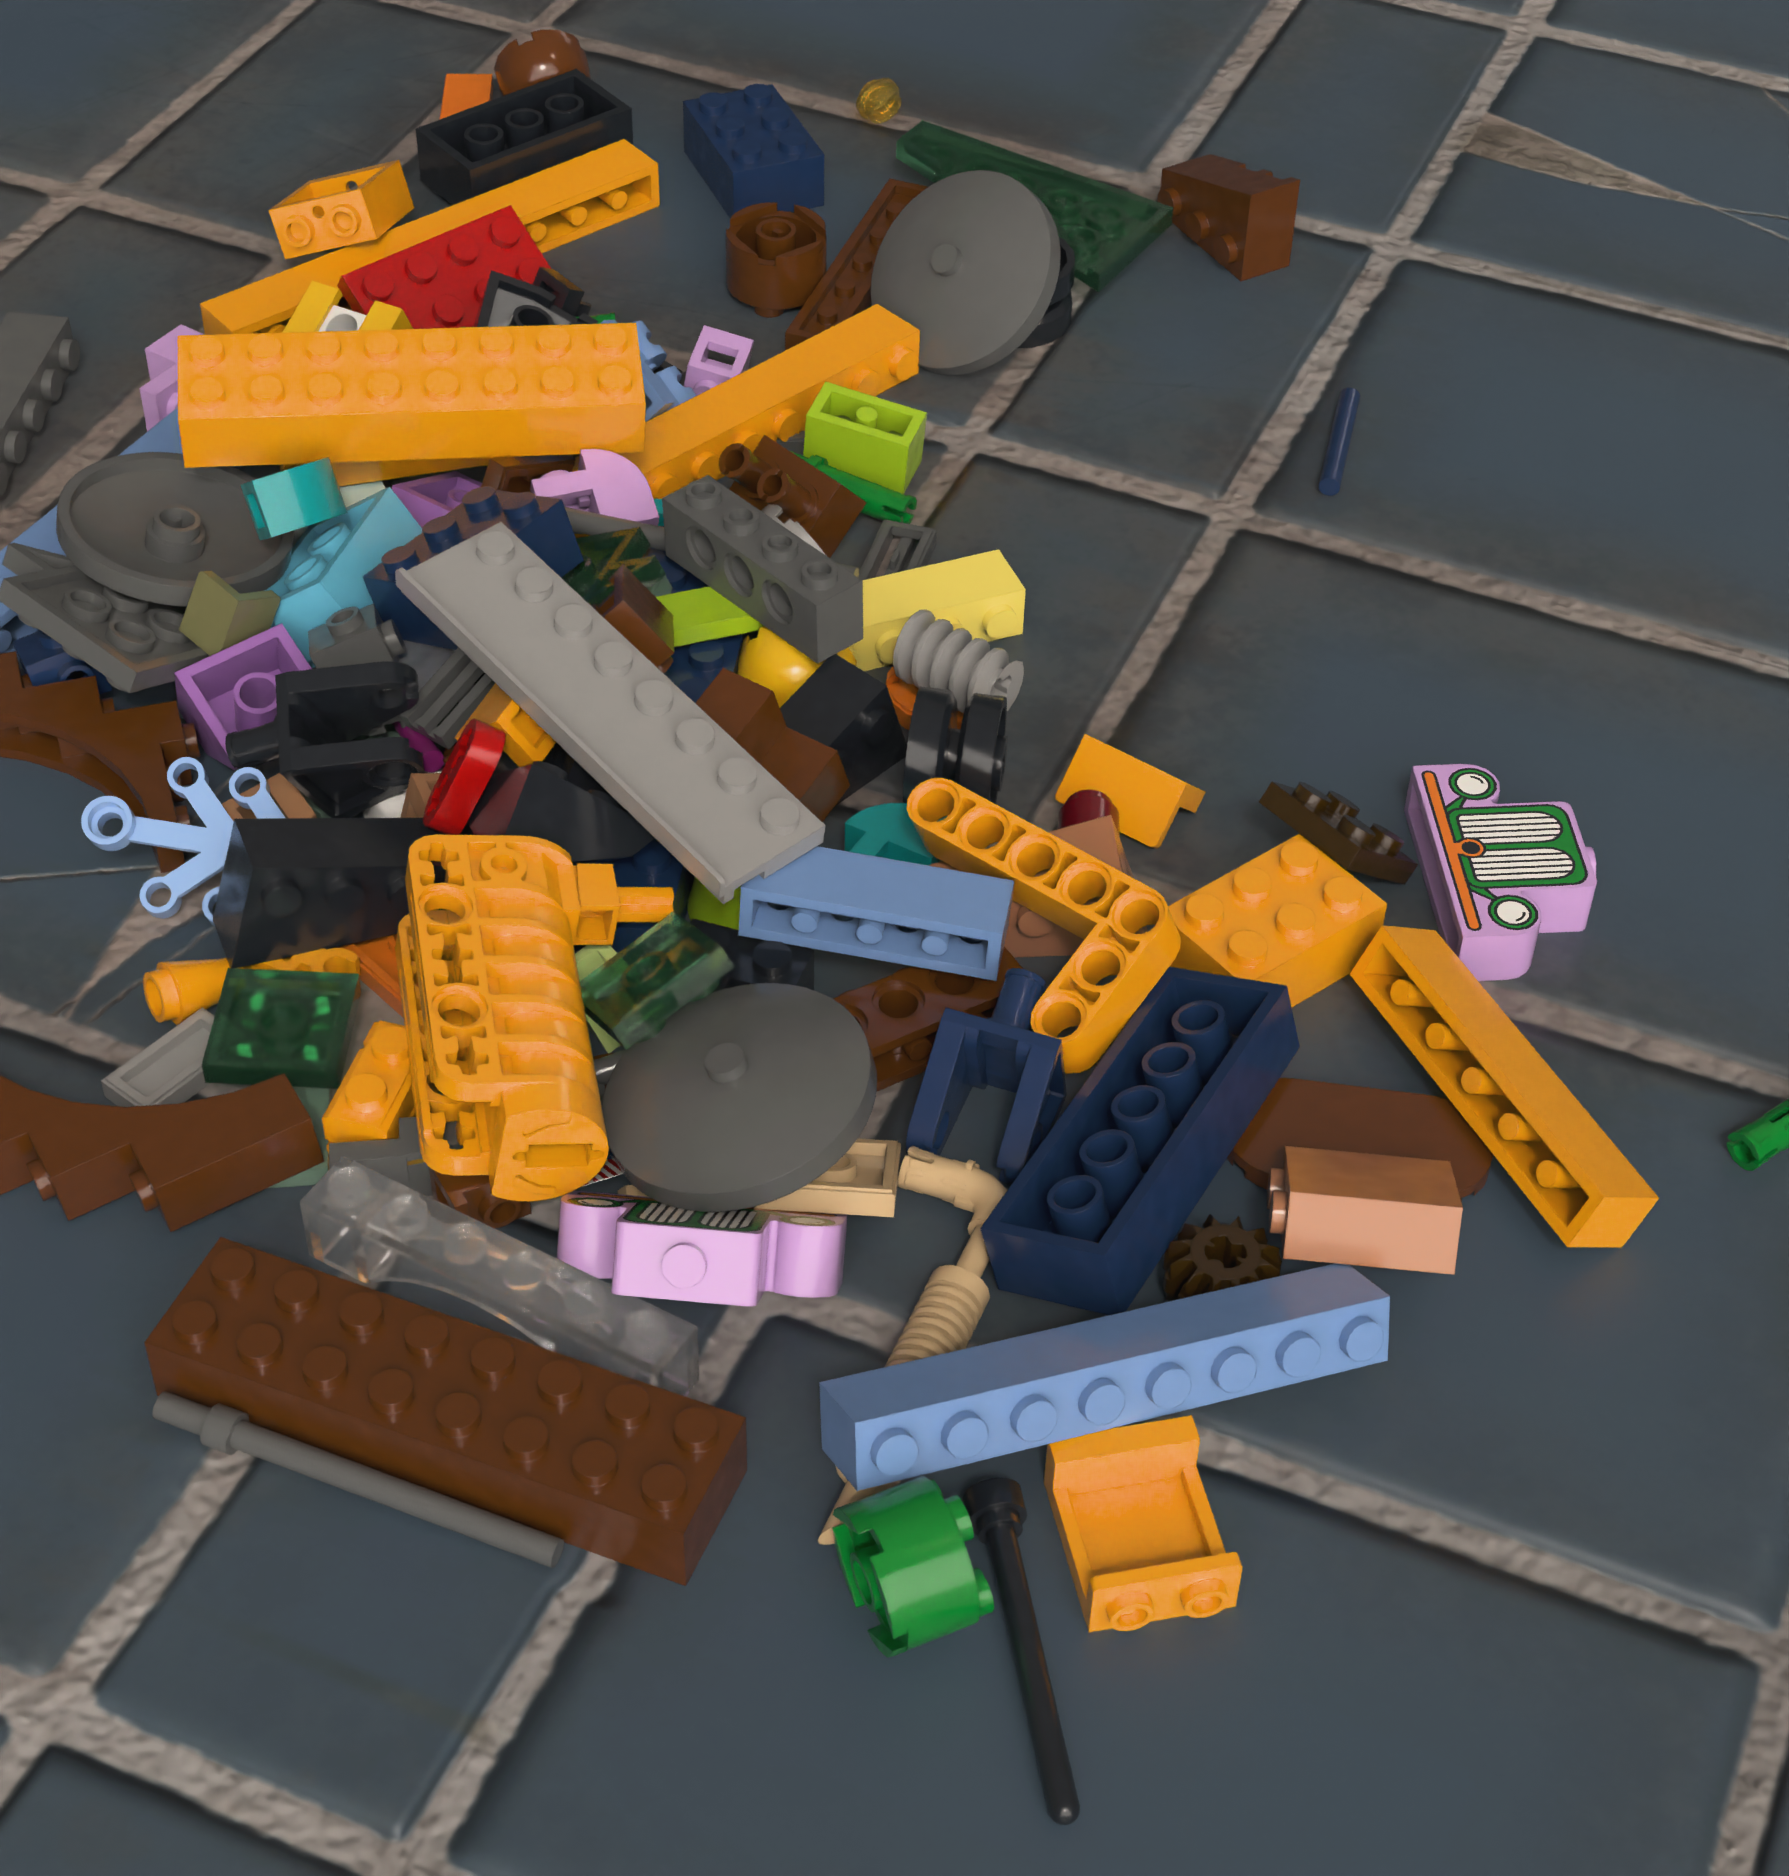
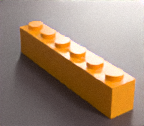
[1350,925,1659,1248]

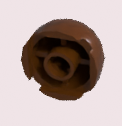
[494,30,591,96]

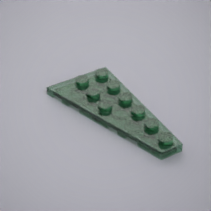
[896,120,1173,292]

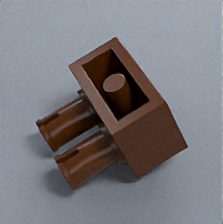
[718,435,867,558]

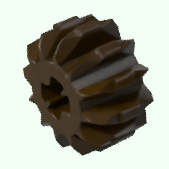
[1163,1214,1282,1301]

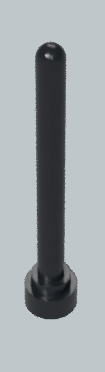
[962,1478,1080,1825]

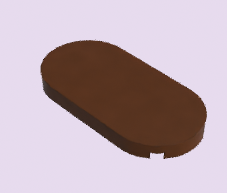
[1227,1078,1493,1202]

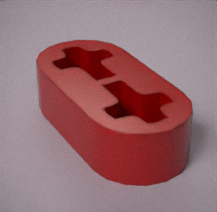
[423,718,506,835]

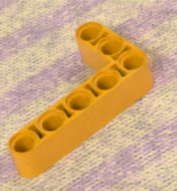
[907,778,1181,1074]

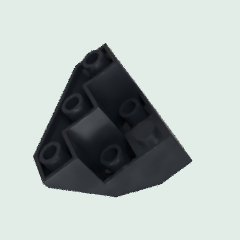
[468,742,655,865]

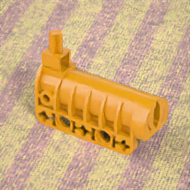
[395,835,674,1202]

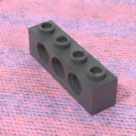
[662,475,863,664]

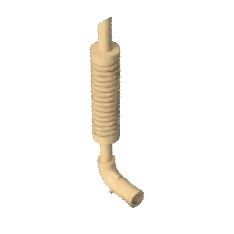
[818,1146,1007,1545]

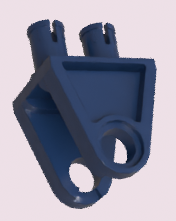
[906,968,1067,1185]

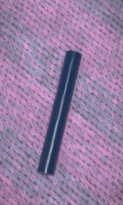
[1318,387,1360,496]

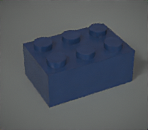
[683,84,824,218]
[363,486,584,650]

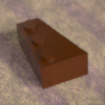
[1157,154,1300,281]

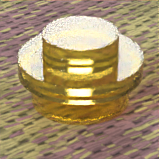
[856,78,901,124]

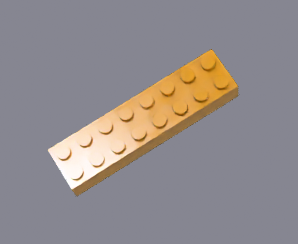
[178,323,646,468]

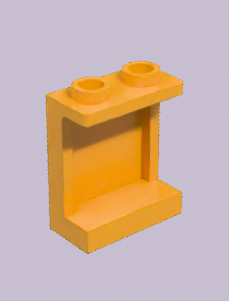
[1044,1415,1243,1633]

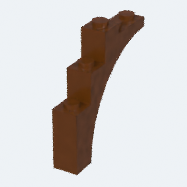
[0,651,200,873]
[0,1073,325,1232]

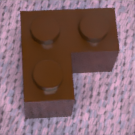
[695,668,850,822]

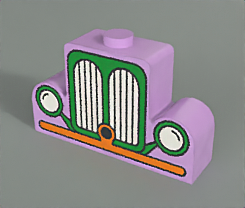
[1404,764,1597,981]
[556,1190,847,1307]

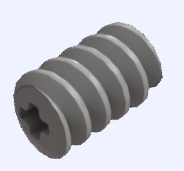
[893,610,1024,713]

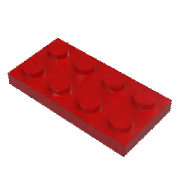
[337,205,551,329]

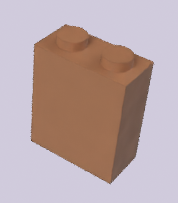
[1267,1146,1463,1275]

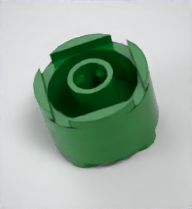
[833,1476,994,1657]

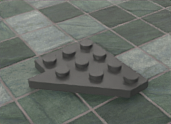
[0,543,209,693]

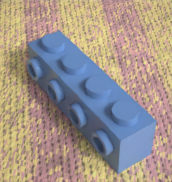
[738,846,1014,981]

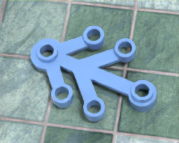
[81,757,286,926]

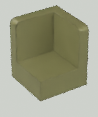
[179,570,281,656]

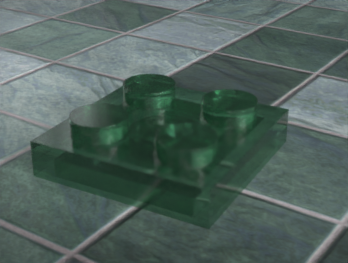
[580,911,734,1050]
[201,968,362,1089]

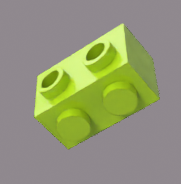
[803,381,927,494]

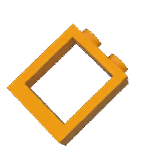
[268,160,415,259]

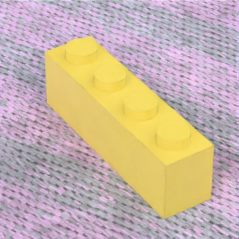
[848,549,1026,671]

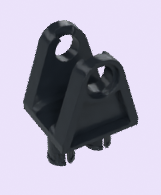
[225,661,425,818]

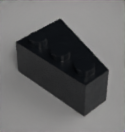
[780,654,907,806]

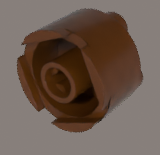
[725,202,827,318]

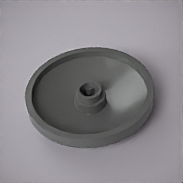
[871,170,1060,375]
[56,452,295,607]
[602,983,877,1212]

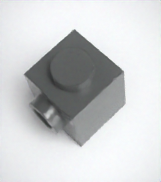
[308,603,406,669]

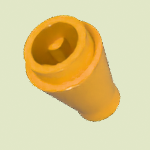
[143,957,247,1025]

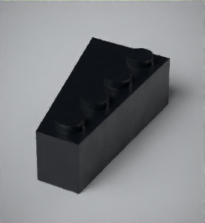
[213,818,474,969]

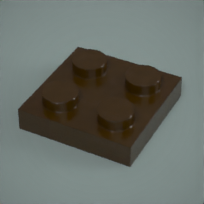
[1259,781,1418,885]

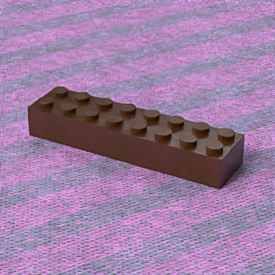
[144,1237,747,1586]

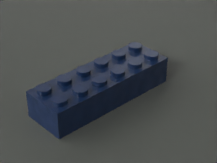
[980,967,1300,1315]

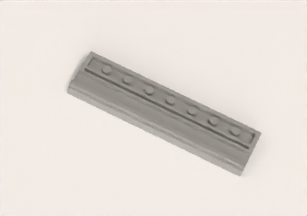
[395,522,826,904]

